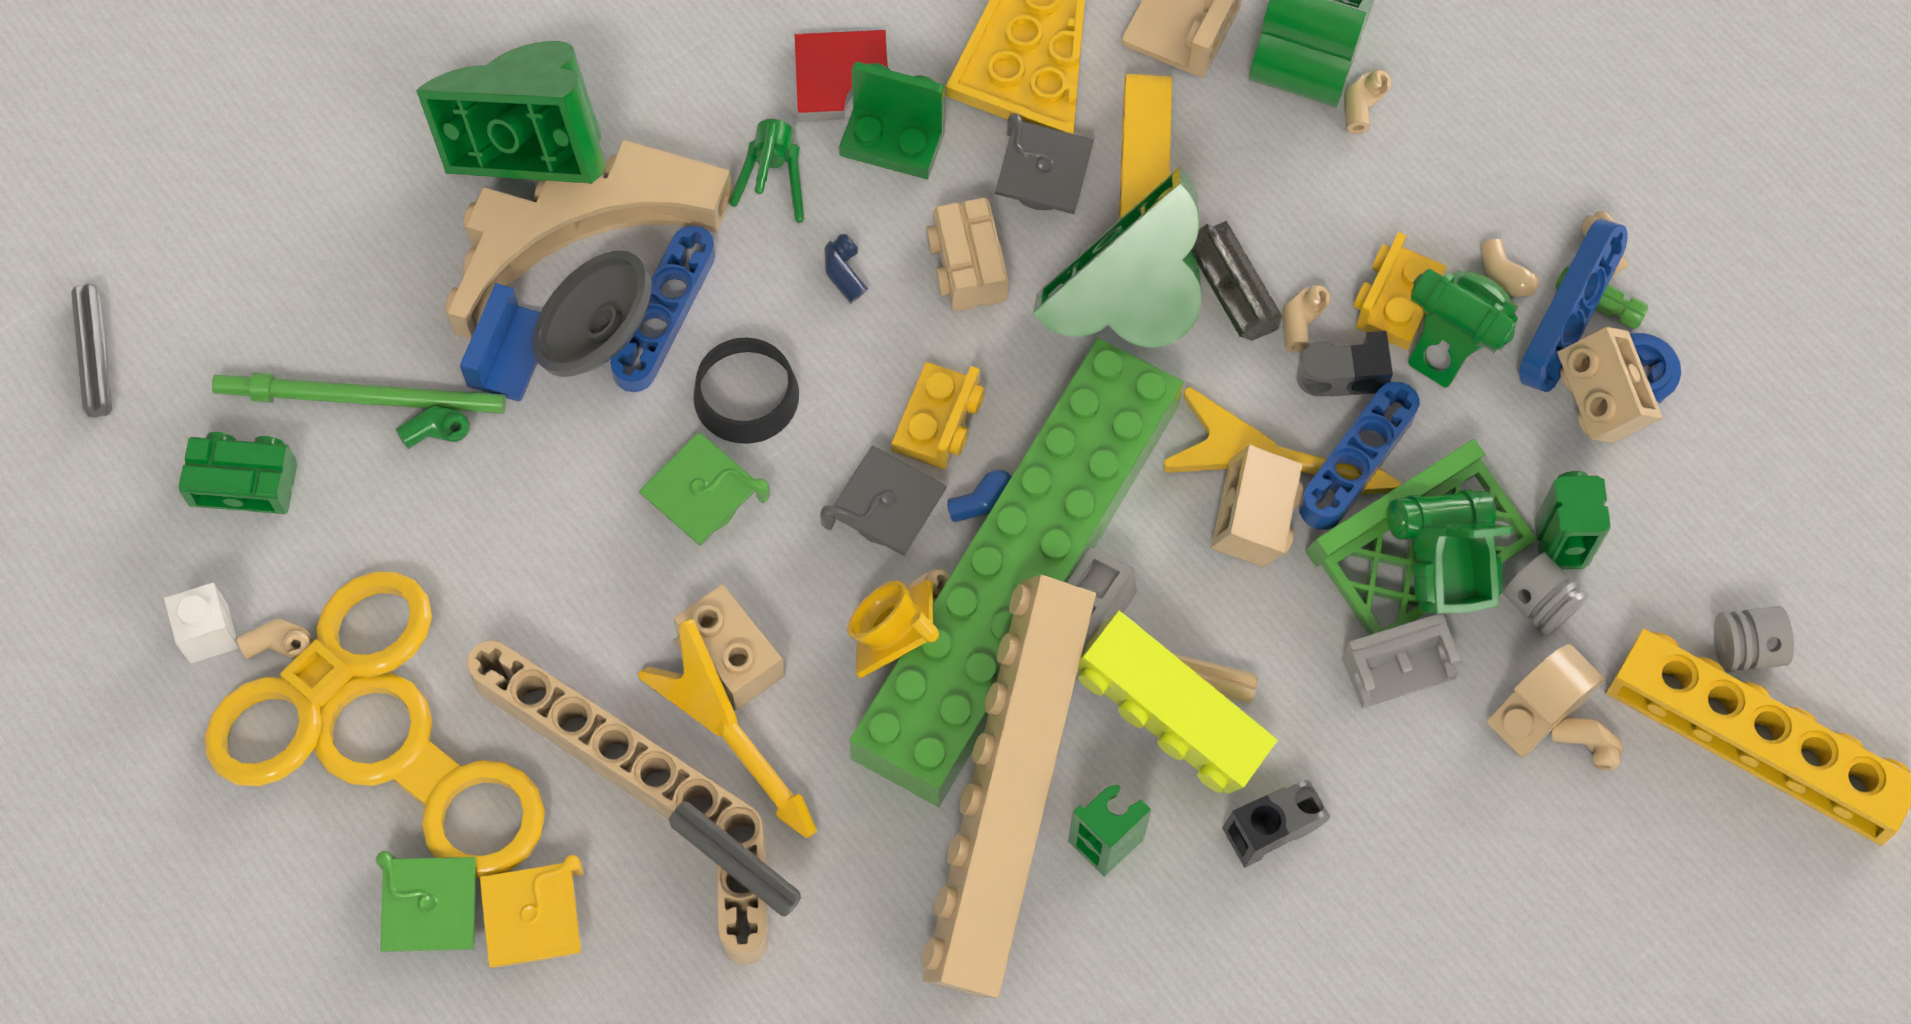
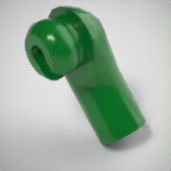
[395,406,470,449]

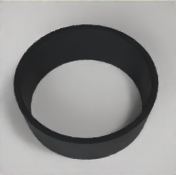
[693,337,799,444]

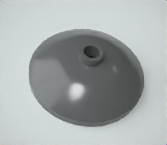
[532,251,652,377]

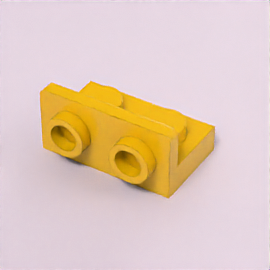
[1353,232,1447,350]
[891,361,986,470]

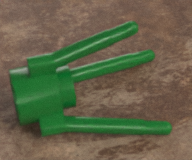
[729,119,804,223]

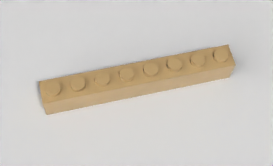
[921,574,1096,998]

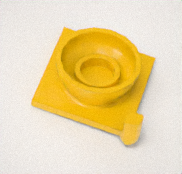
[847,579,939,679]
[480,855,584,968]

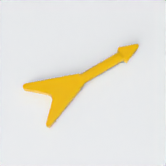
[1163,387,1401,495]
[638,619,817,838]

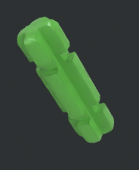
[1555,265,1648,329]

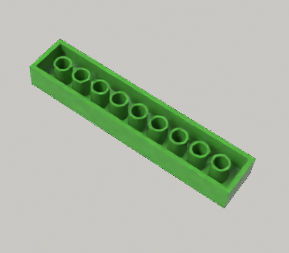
[849,338,1184,808]

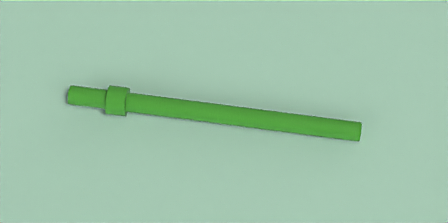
[212,372,506,414]

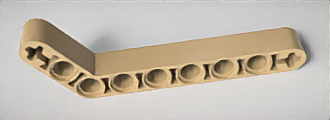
[467,641,769,965]

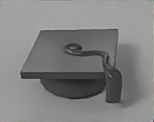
[995,113,1094,214]
[820,445,947,556]

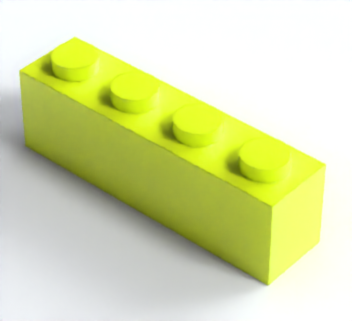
[1077,610,1278,794]

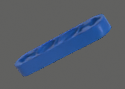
[1519,219,1628,392]
[610,226,715,392]
[1299,382,1420,530]

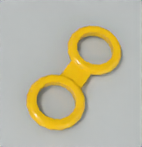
[204,571,432,787]
[314,672,545,878]

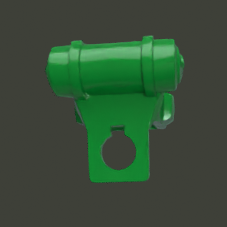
[1408,269,1518,388]
[1387,489,1513,613]

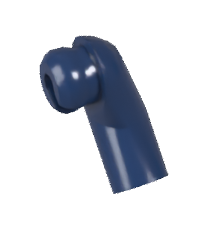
[824,234,868,304]

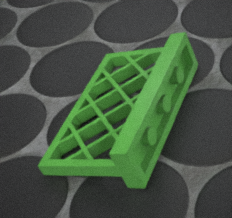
[1305,439,1537,635]

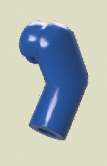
[947,469,1012,522]

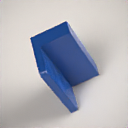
[460,283,541,401]

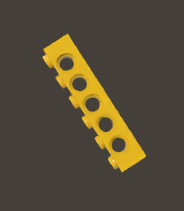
[1605,628,1911,846]

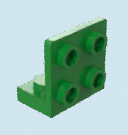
[839,62,945,180]

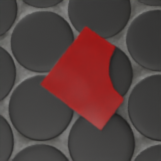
[794,30,888,121]

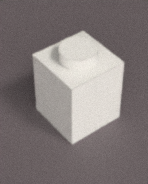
[164,582,239,664]

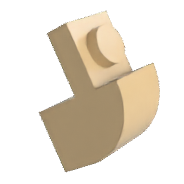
[1486,644,1606,758]

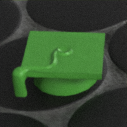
[639,432,770,546]
[376,851,476,952]

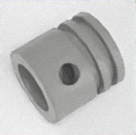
[1502,552,1589,637]
[1714,606,1794,672]

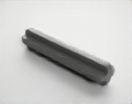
[71,284,112,418]
[669,802,801,917]

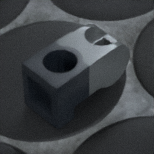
[1297,331,1393,397]
[1222,780,1330,868]

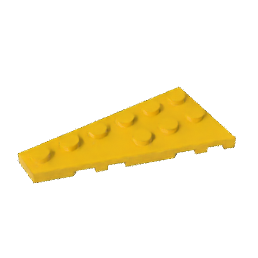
[945,0,1085,134]

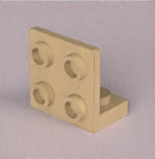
[1122,0,1242,79]

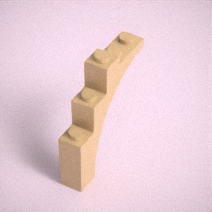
[445,139,733,339]

